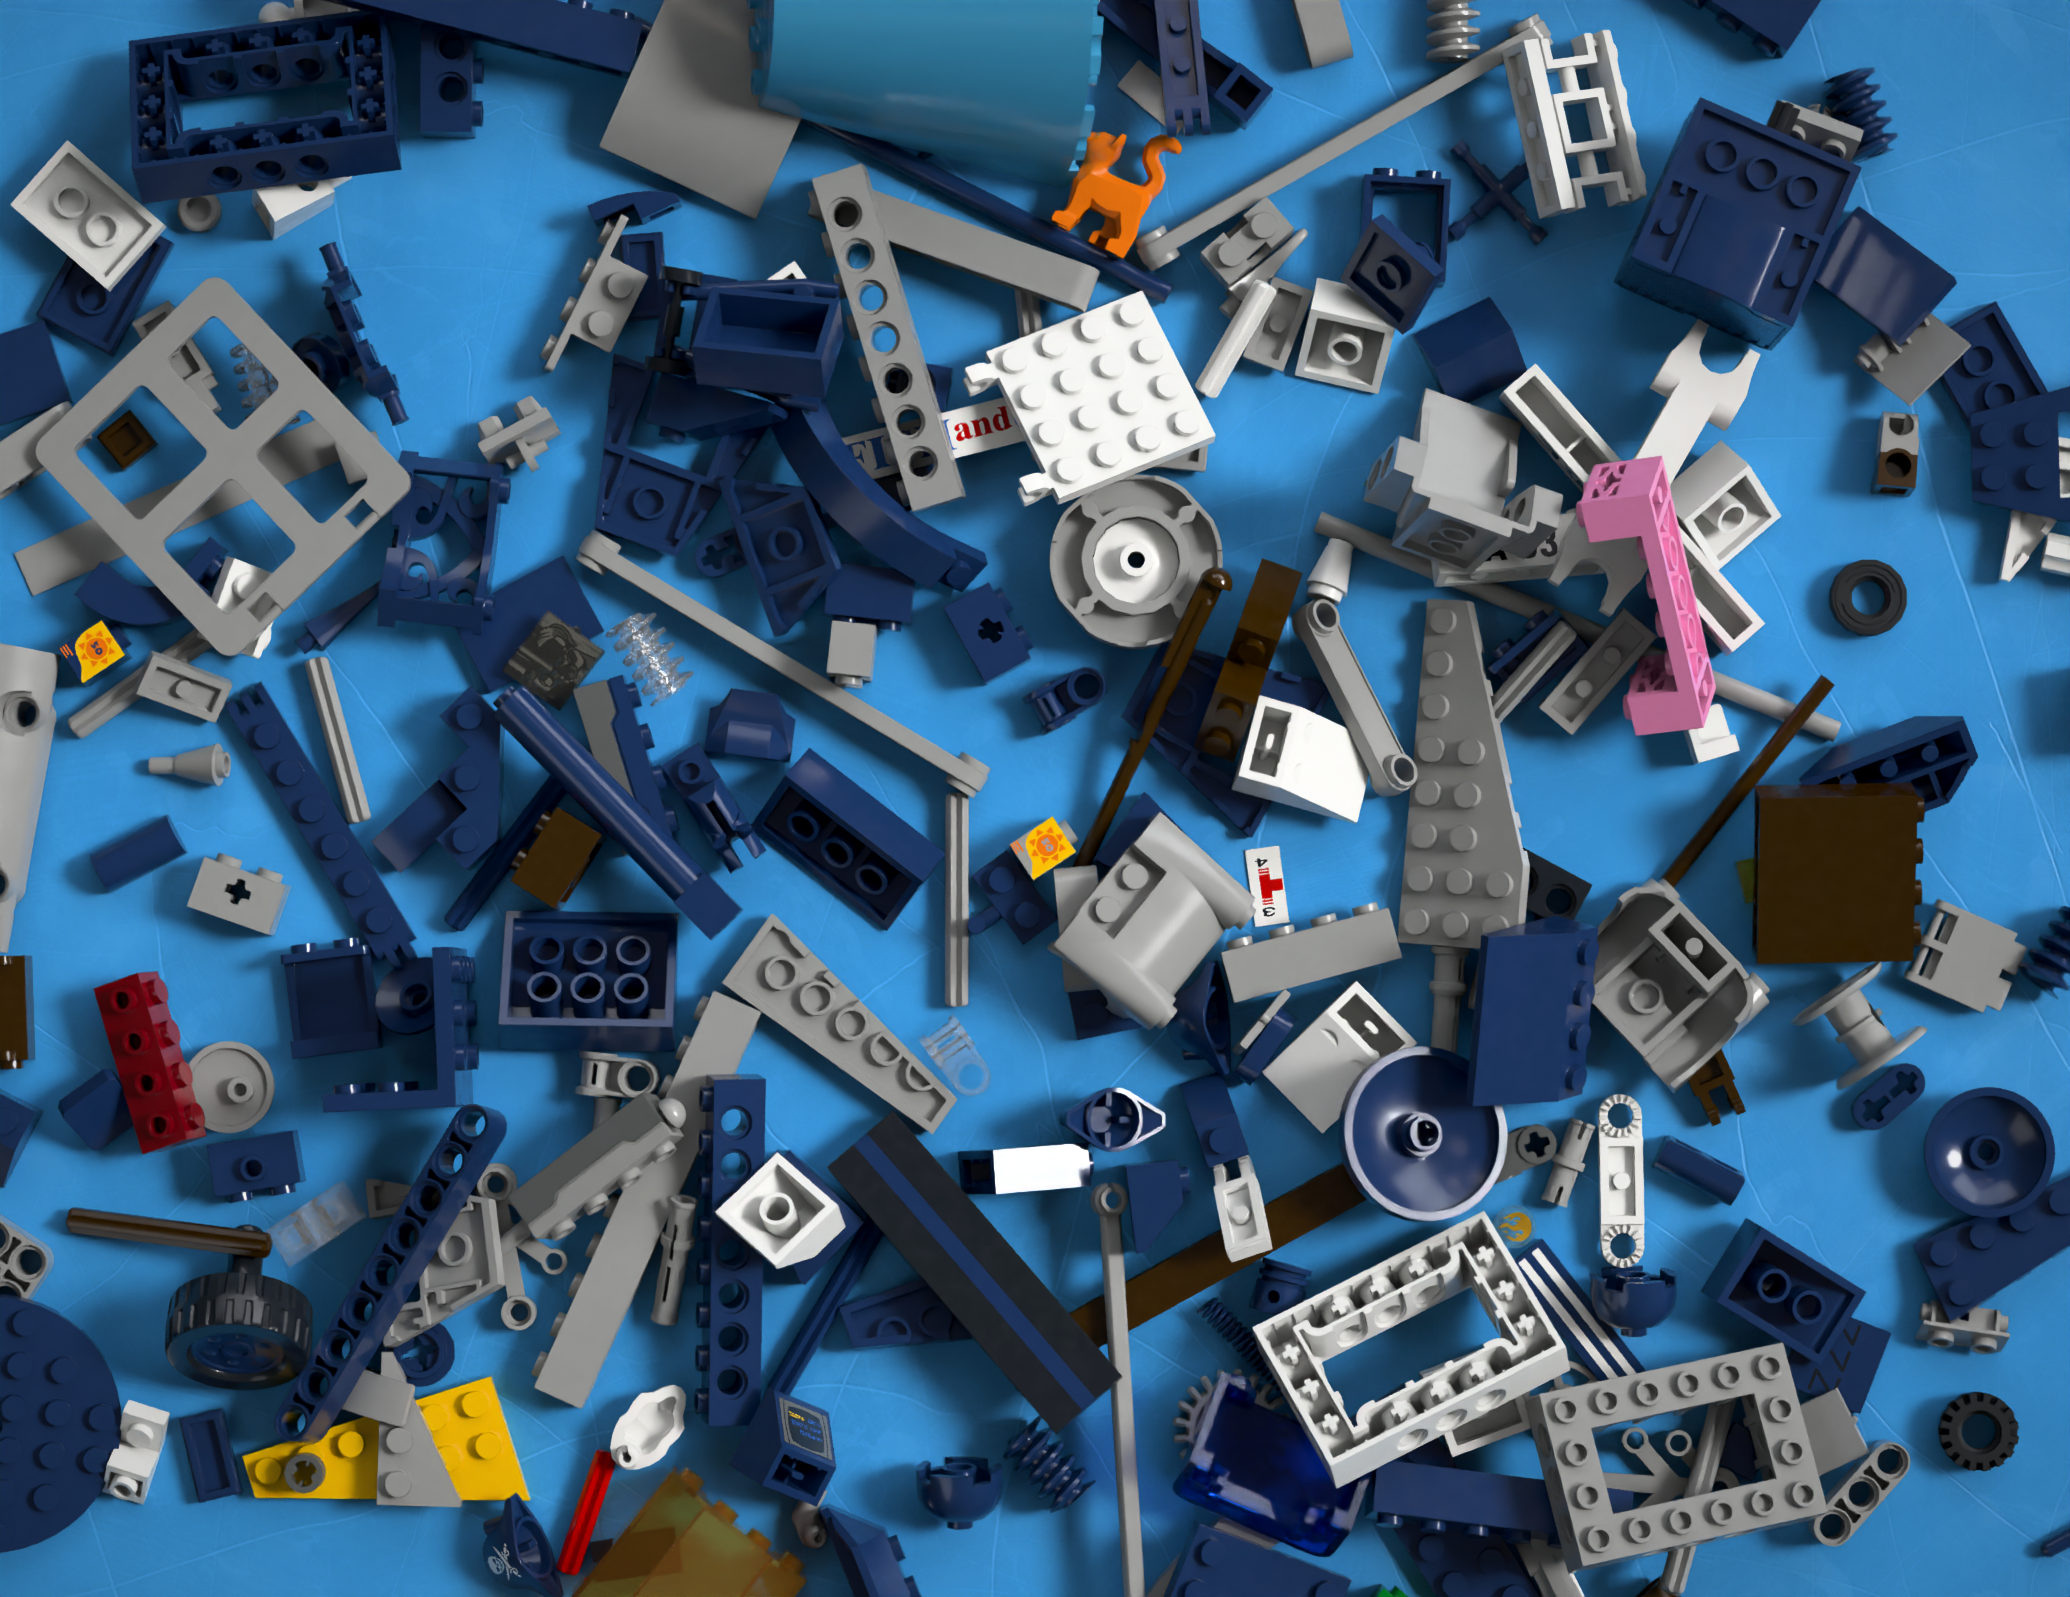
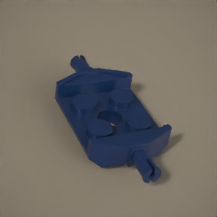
[319,242,409,426]

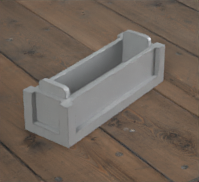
[1538,606,1657,735]

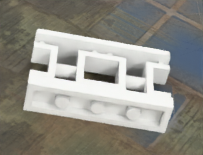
[1502,30,1647,219]

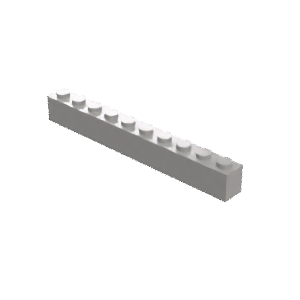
[531,991,763,1409]

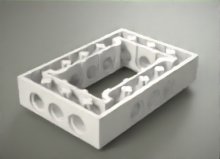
[1252,1211,1570,1489]

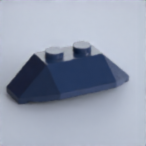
[1799,716,1978,812]
[820,1504,922,1597]

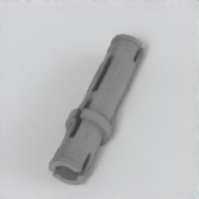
[650,1194,698,1325]

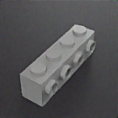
[1220,902,1402,1003]

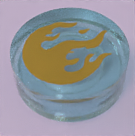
[1492,1205,1536,1248]

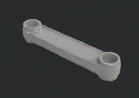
[1292,599,1418,797]

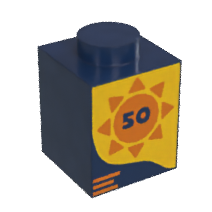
[59,619,132,687]

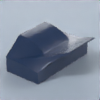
[704,688,796,762]

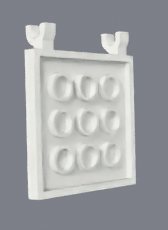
[963,291,1216,507]

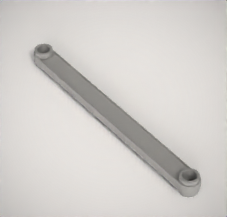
[1134,13,1553,271]
[575,529,991,799]

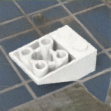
[1231,695,1370,824]
[1262,981,1417,1134]

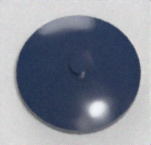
[1338,1046,1507,1222]

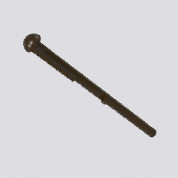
[1072,567,1232,867]

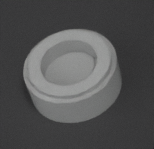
[177,195,222,233]

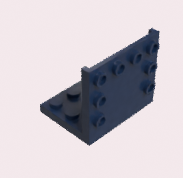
[322,947,479,1113]

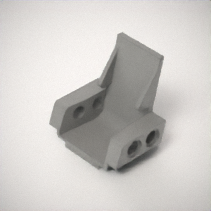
[1363,388,1563,574]

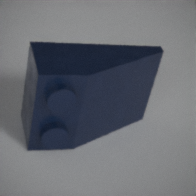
[1701,1218,1866,1366]

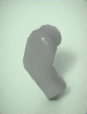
[792,1489,828,1549]

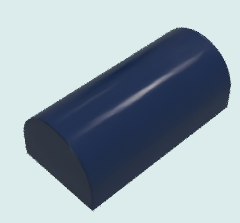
[90,814,188,893]
[1652,1135,1745,1206]

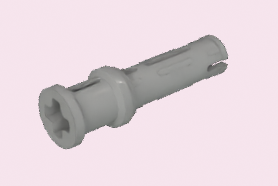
[1429,945,1470,1054]

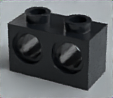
[1523,848,1592,921]

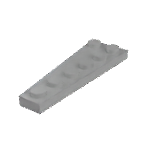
[722,914,958,1135]

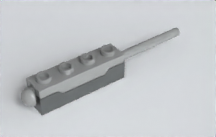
[500,1093,686,1257]

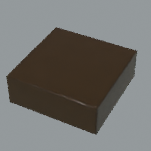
[96,410,158,471]

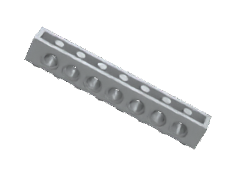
[808,163,967,513]

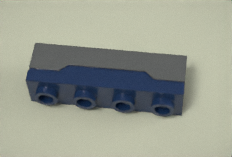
[573,674,680,857]

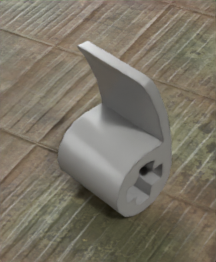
[342,1367,415,1427]

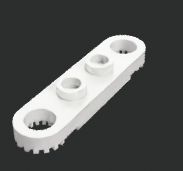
[1597,1094,1645,1268]

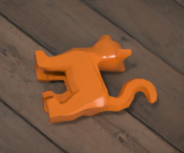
[1049,132,1182,260]

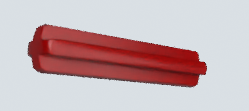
[556,1449,616,1576]

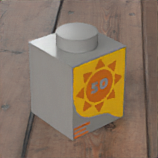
[1009,816,1079,882]

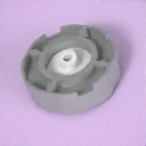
[1049,474,1223,650]

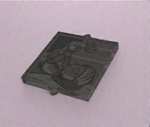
[502,610,605,711]

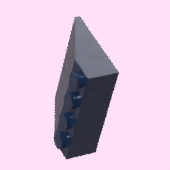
[498,911,679,1052]
[1465,916,1599,1106]

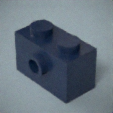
[207,1130,306,1203]

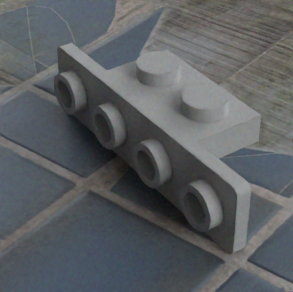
[539,214,648,373]

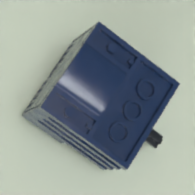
[1613,97,1862,351]

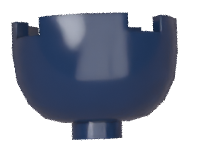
[1589,1265,1677,1337]
[916,1456,1002,1530]

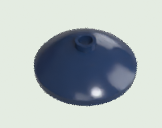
[1923,1087,2055,1218]

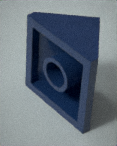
[1412,297,1527,403]

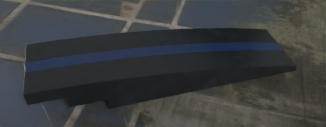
[827,1111,1123,1435]

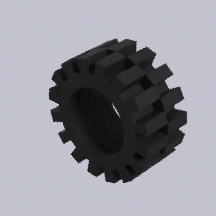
[1938,1391,2019,1472]

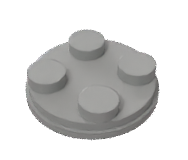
[188,1041,275,1133]

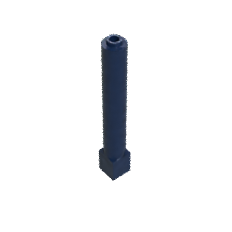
[493,686,744,940]

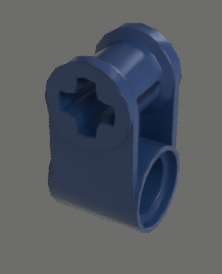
[1022,667,1107,736]

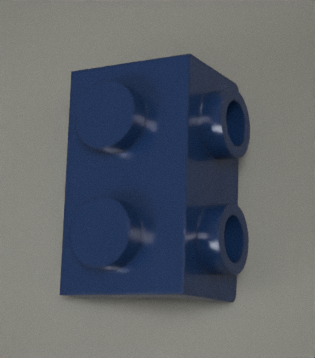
[1488,608,1590,704]

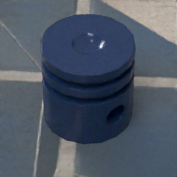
[1249,1257,1312,1316]

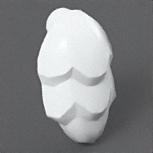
[610,1385,686,1470]

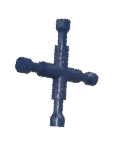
[1448,139,1548,245]

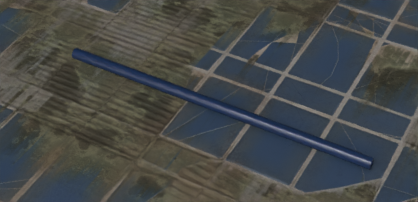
[634,16,1173,304]

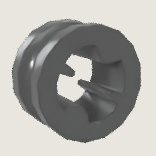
[284,1452,326,1493]

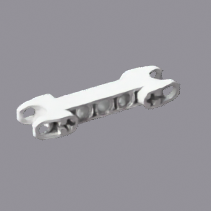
[1547,319,1760,617]

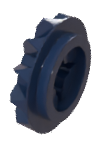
[386,1323,455,1387]

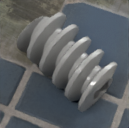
[1425,0,1480,63]

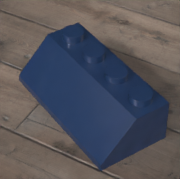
[751,748,946,931]

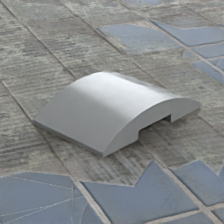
[599,0,802,220]

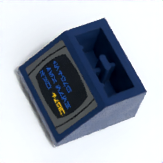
[729,1387,836,1507]

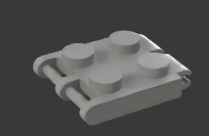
[1903,899,2028,1013]

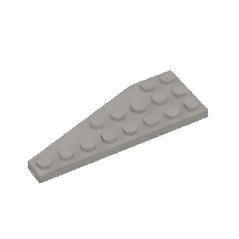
[1397,599,1530,949]

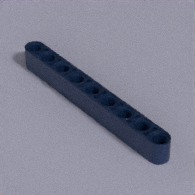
[274,1104,507,1444]

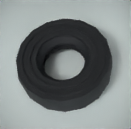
[1829,560,1907,636]

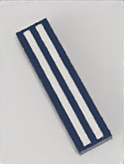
[1514,1238,1646,1381]

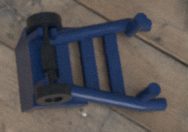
[644,265,840,412]

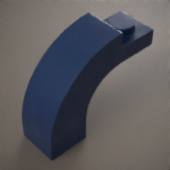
[74,537,229,627]

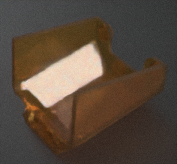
[571,1465,807,1597]

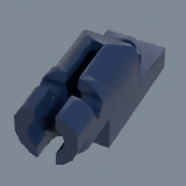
[662,743,767,874]

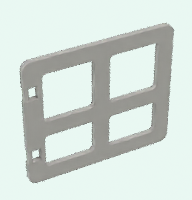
[35,277,411,656]

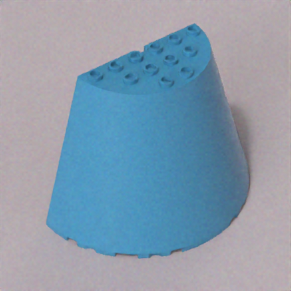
[747,0,1104,188]

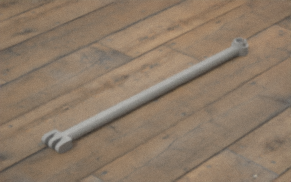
[1090,1183,1145,1597]

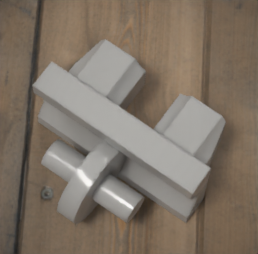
[477,396,561,473]

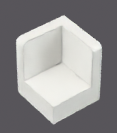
[1683,704,1740,765]

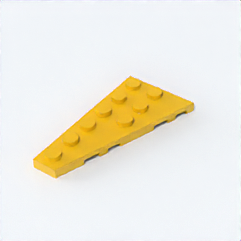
[242,1376,531,1501]

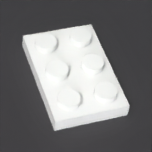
[10,140,166,292]

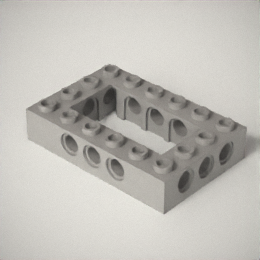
[1525,1342,1828,1574]

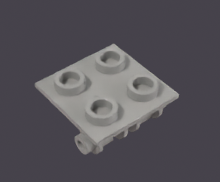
[1853,313,1971,406]

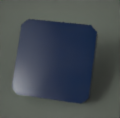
[58,1069,134,1150]

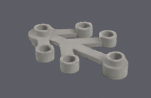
[474,1163,568,1330]
[1602,1426,1740,1509]

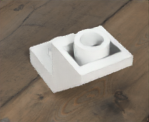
[102,1400,170,1505]

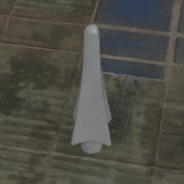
[1219,228,1308,319]

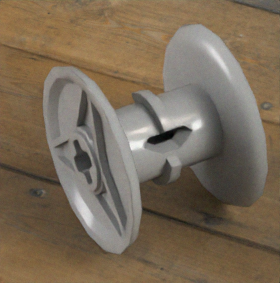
[1791,961,1928,1090]

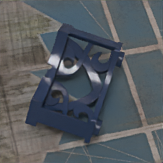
[377,450,511,636]

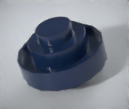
[292,332,350,394]

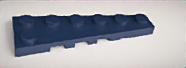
[1913,1176,2070,1324]

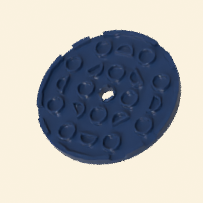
[0,1294,121,1553]

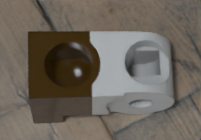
[1870,411,1919,497]

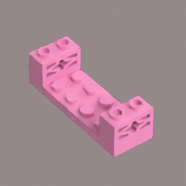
[1576,456,1716,736]

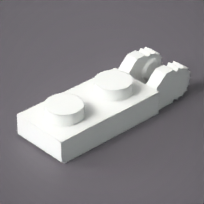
[1213,1155,1273,1262]

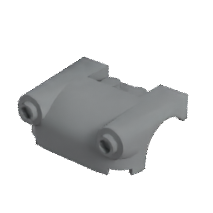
[1047,812,1256,1030]
[1591,878,1770,1094]

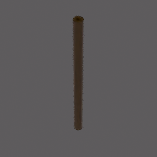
[1660,674,1835,888]

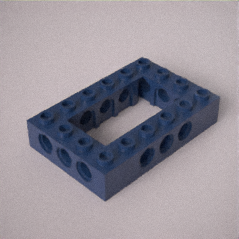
[129,10,402,204]

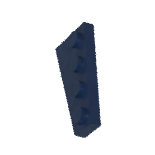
[839,1279,973,1351]

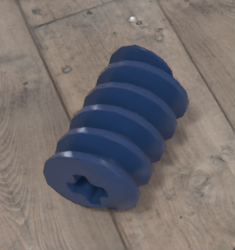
[1823,68,1898,164]
[2018,906,2070,999]
[1003,1415,1096,1513]

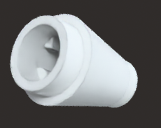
[1306,538,1354,606]

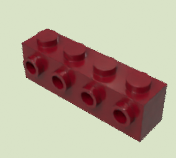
[93,971,207,1154]

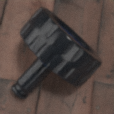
[165,1224,313,1390]

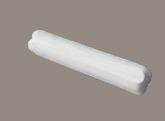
[1195,279,1276,399]

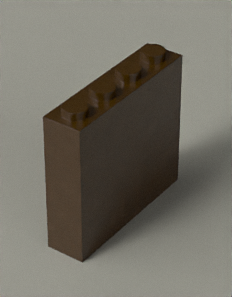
[1752,783,1925,964]

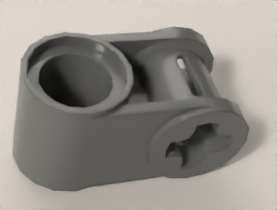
[1495,1124,1557,1184]

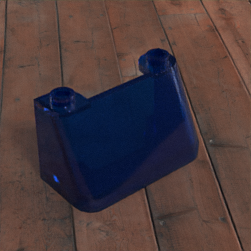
[1172,1372,1372,1557]

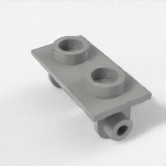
[1915,1300,2010,1354]

